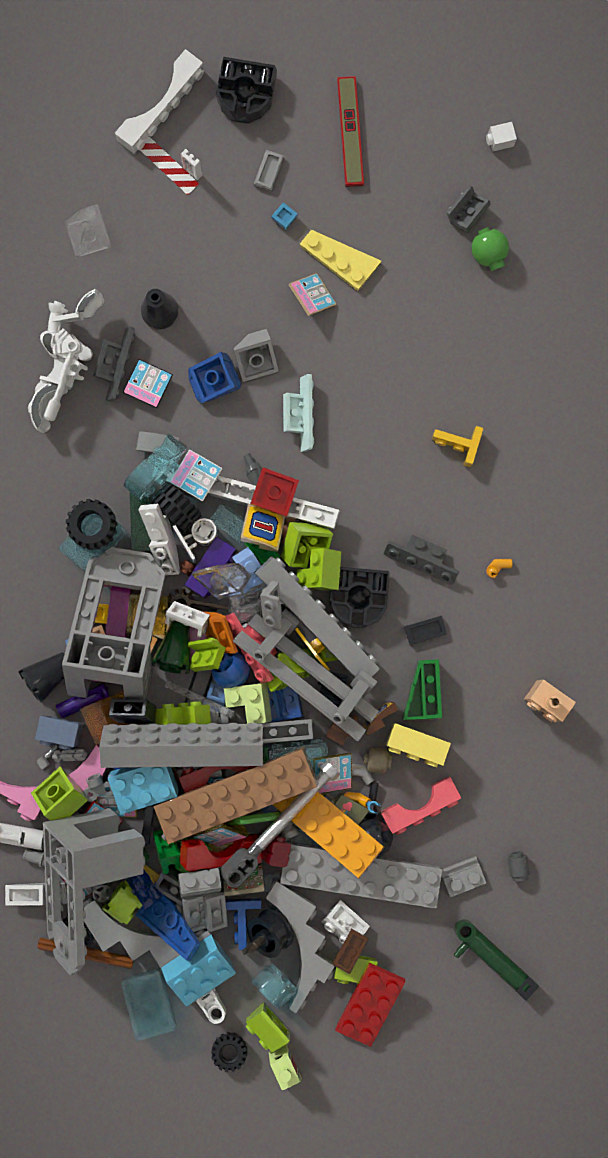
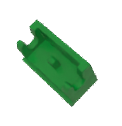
[153,830,180,875]

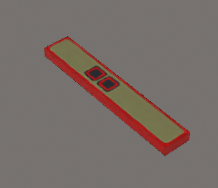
[337,76,364,187]

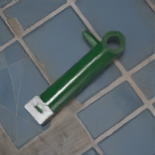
[454,919,539,1001]

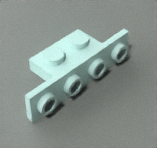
[283,374,314,452]

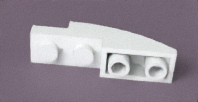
[139,504,180,576]

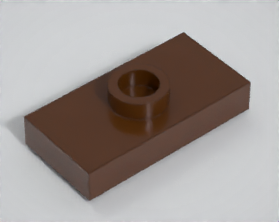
[332,928,369,974]

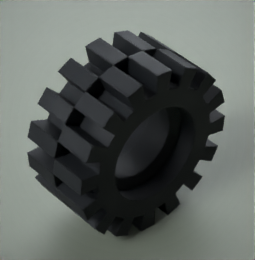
[211,1032,247,1072]

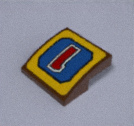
[363,701,399,735]

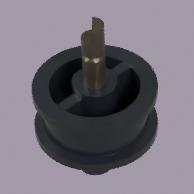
[242,909,294,958]

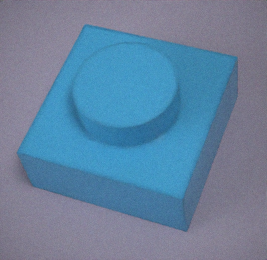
[271,202,298,230]

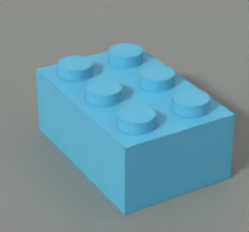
[108,767,179,815]
[161,935,236,1007]

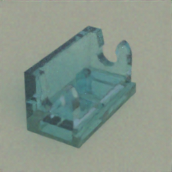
[210,504,245,543]

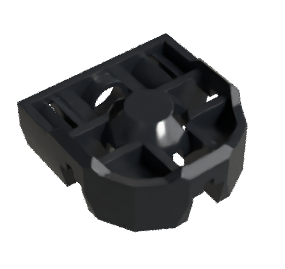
[216,57,277,123]
[329,567,390,628]

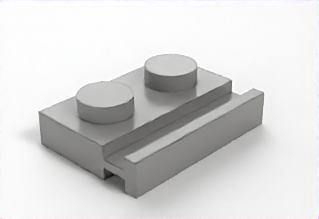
[442,856,486,897]

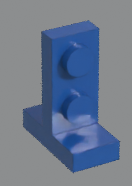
[225,898,262,950]

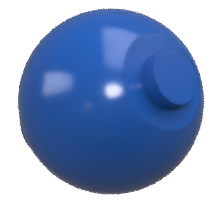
[211,652,250,688]

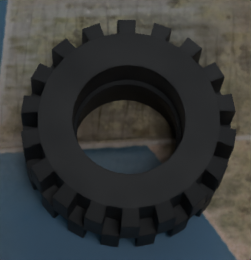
[151,483,202,533]
[66,499,118,550]

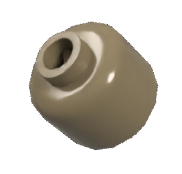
[363,747,392,774]

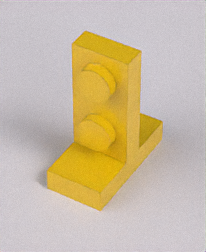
[431,426,483,467]

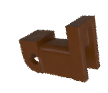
[325,715,359,746]

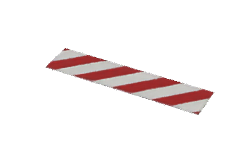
[140,137,199,195]

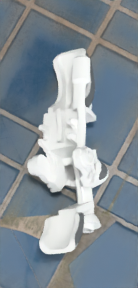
[28,289,104,433]

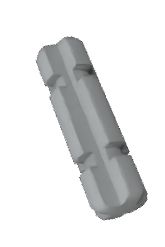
[52,749,87,762]

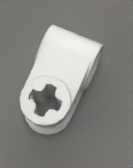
[196,988,226,1024]

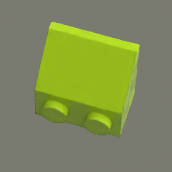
[31,767,88,821]
[246,1002,290,1053]

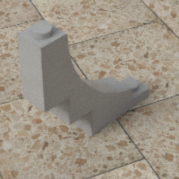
[83,898,213,968]

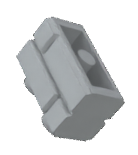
[178,868,221,898]

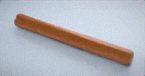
[37,938,134,969]

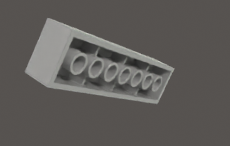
[99,723,263,768]
[280,842,442,908]

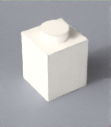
[486,122,517,152]

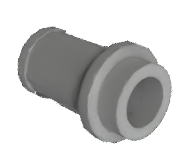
[23,848,45,867]

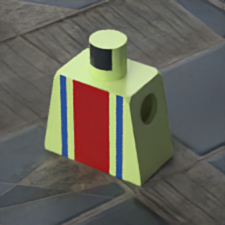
[269,1044,302,1091]

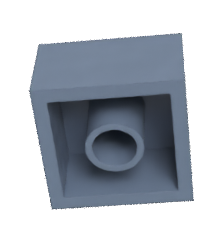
[35,716,85,750]

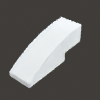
[5,883,68,905]

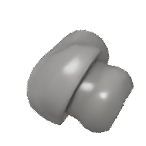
[351,764,374,785]

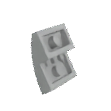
[182,892,228,932]

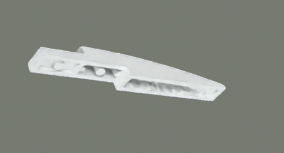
[152,459,340,529]

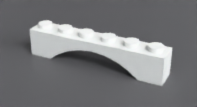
[115,49,204,154]

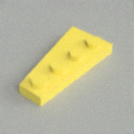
[300,230,381,291]

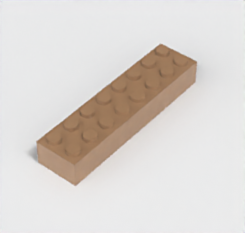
[154,747,319,844]

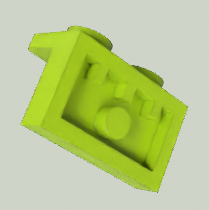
[188,638,226,672]

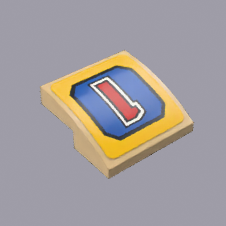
[240,504,285,552]

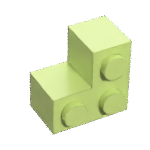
[224,683,272,724]

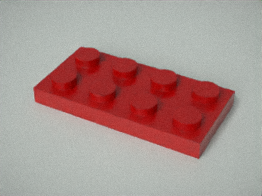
[335,963,405,1047]

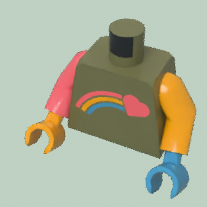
[324,792,381,825]

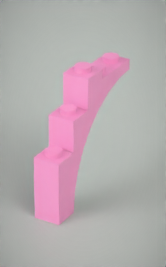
[0,745,108,822]

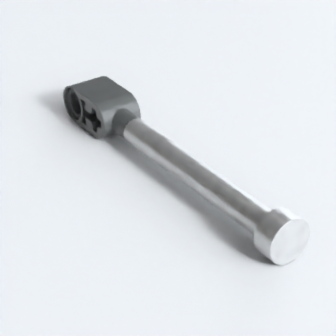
[220,761,340,887]

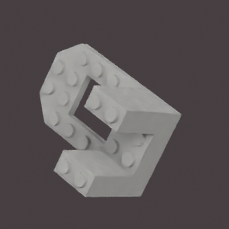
[62,547,165,699]
[43,808,145,976]

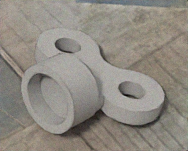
[83,773,113,802]

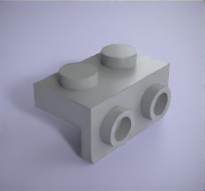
[260,581,283,630]

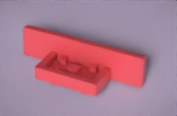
[225,613,277,683]

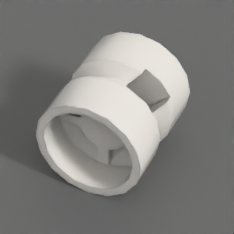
[191,518,218,546]

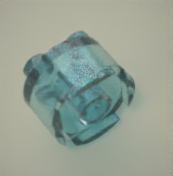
[251,963,297,1010]

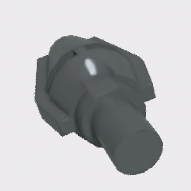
[244,453,262,486]

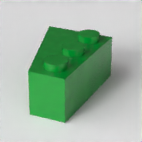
[402,659,442,720]

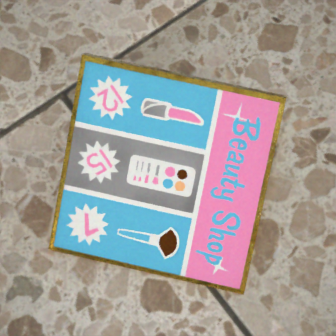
[313,753,352,793]
[192,823,248,846]

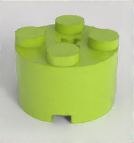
[103,878,147,925]

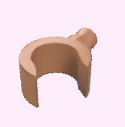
[281,517,296,544]

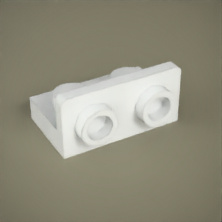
[321,900,370,944]

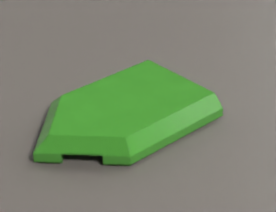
[225,812,282,826]

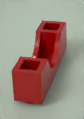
[179,766,253,792]
[180,834,262,872]

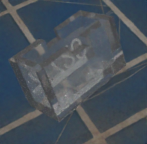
[228,583,266,623]

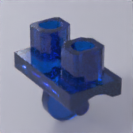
[126,868,162,909]

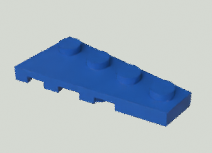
[136,882,201,961]

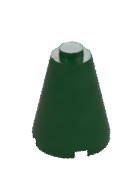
[151,621,190,674]

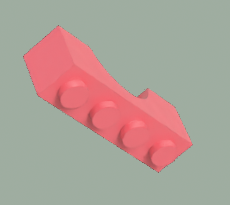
[380,776,461,835]

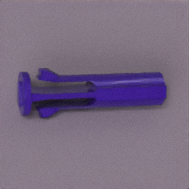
[56,683,110,718]

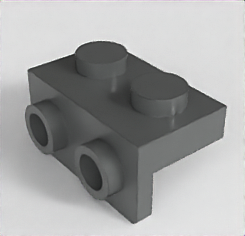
[447,185,491,232]

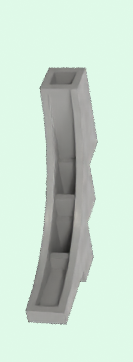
[265,879,335,1013]

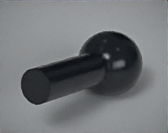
[365,782,379,819]

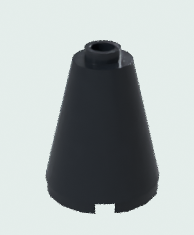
[141,289,178,329]
[18,652,65,703]

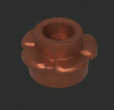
[179,559,196,576]

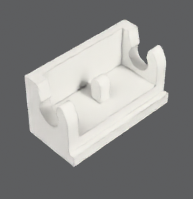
[165,601,210,638]

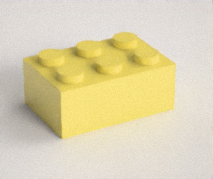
[385,723,451,768]

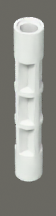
[0,823,44,850]

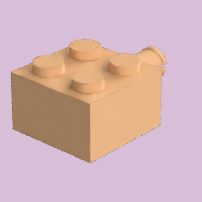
[524,680,576,723]

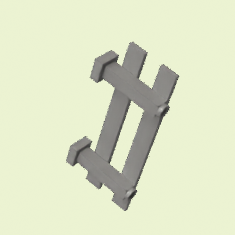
[233,609,379,741]

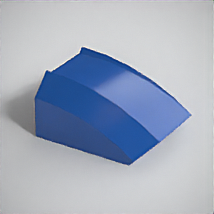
[188,352,241,404]

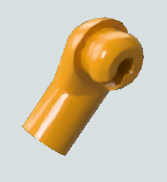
[486,559,512,578]

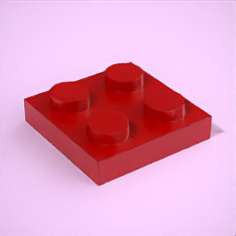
[250,467,299,517]

